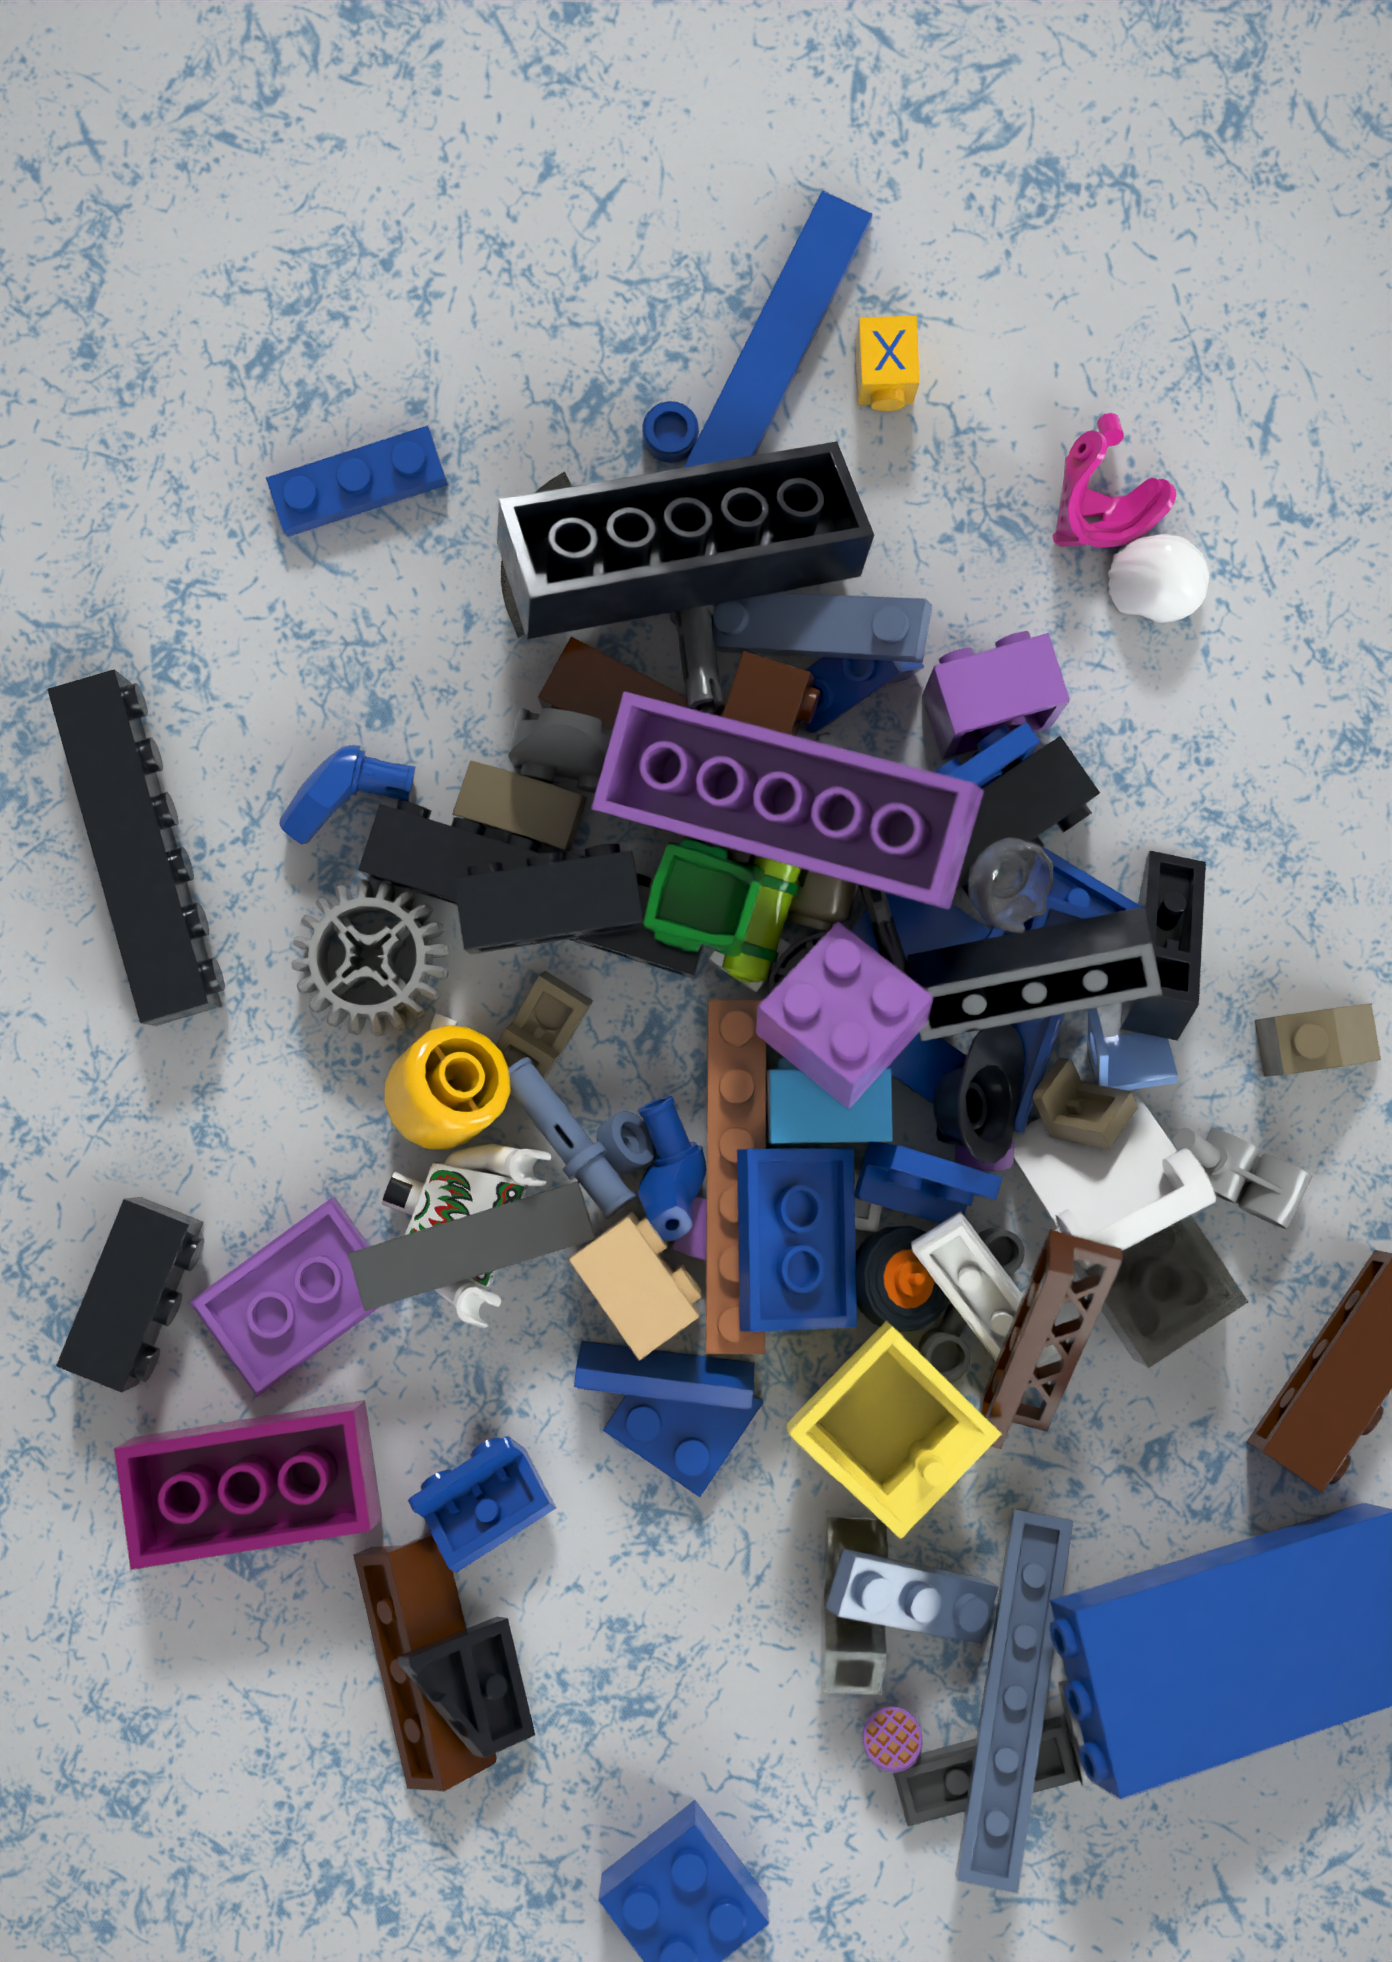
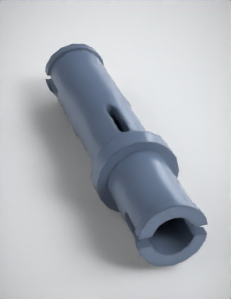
[508,1057,636,1219]

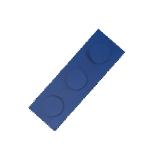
[266,425,448,537]

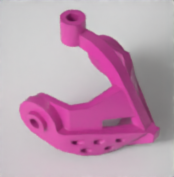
[1052,413,1176,548]

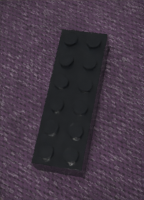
[497,441,874,639]

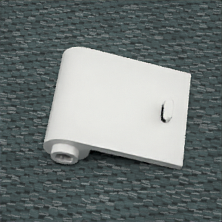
[1012,1090,1216,1270]

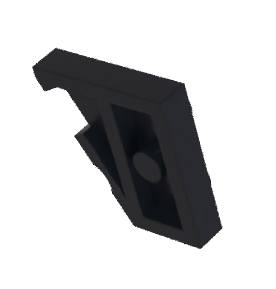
[398,1616,535,1758]

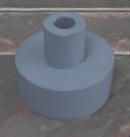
[596,1111,655,1174]

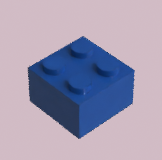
[598,1800,769,1962]

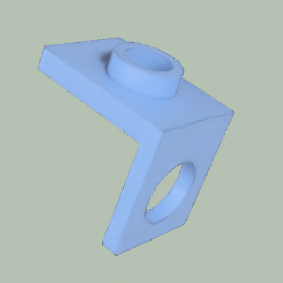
[1087,1008,1178,1090]

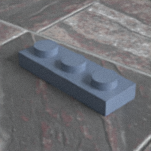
[826,1549,999,1644]

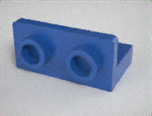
[855,1142,1002,1223]

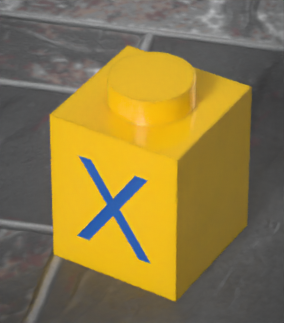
[855,316,920,411]

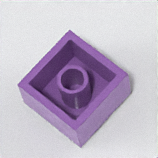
[922,631,1070,760]
[756,922,933,1110]

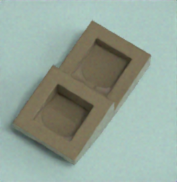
[452,760,587,852]
[496,971,593,1098]

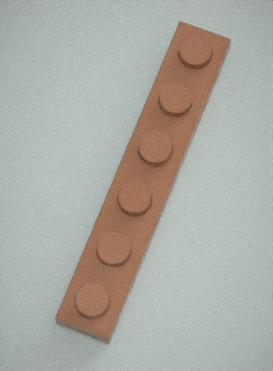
[706,999,766,1354]

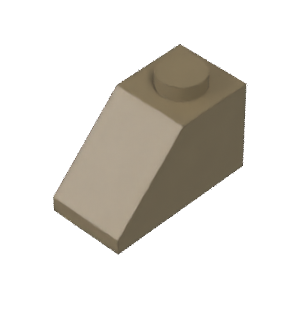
[1255,1003,1381,1077]

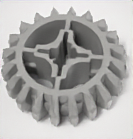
[291,879,450,1036]

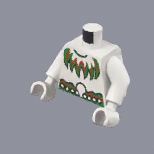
[382,1143,551,1328]

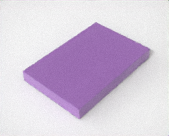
[189,1197,381,1397]

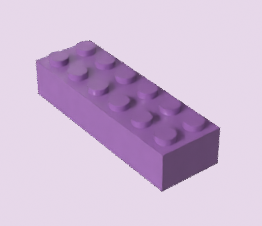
[591,692,984,910]

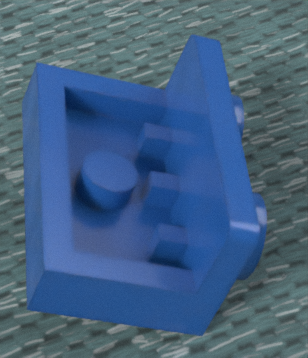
[408,1436,557,1573]

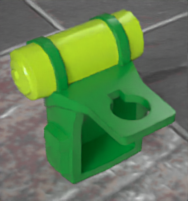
[643,838,801,984]

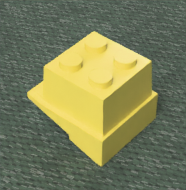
[786,1320,1002,1539]

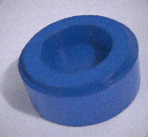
[642,401,699,463]

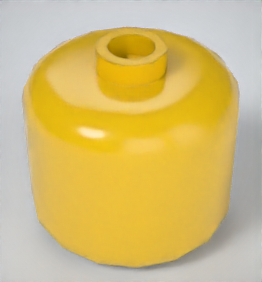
[384,1025,511,1150]

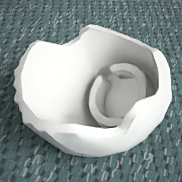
[1108,534,1209,623]

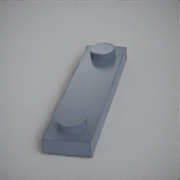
[711,593,932,663]

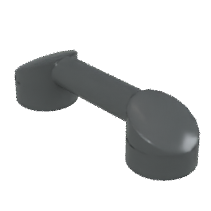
[918,1228,1025,1382]

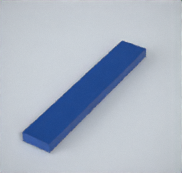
[683,190,873,468]

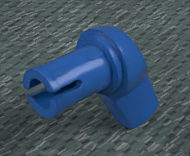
[279,745,416,844]
[638,1096,706,1241]

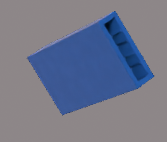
[1050,1503,1392,1800]

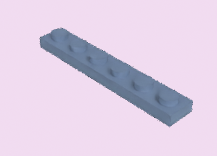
[955,1508,1073,1894]

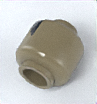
[786,868,858,932]

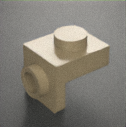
[1033,1058,1138,1150]

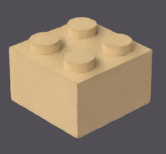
[569,1211,702,1360]

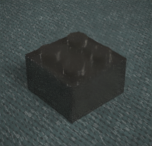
[1074,1215,1248,1368]

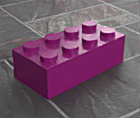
[114,1400,382,1570]

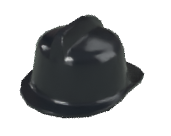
[933,1024,1025,1163]

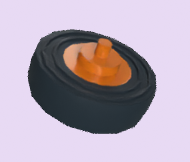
[855,1226,949,1332]

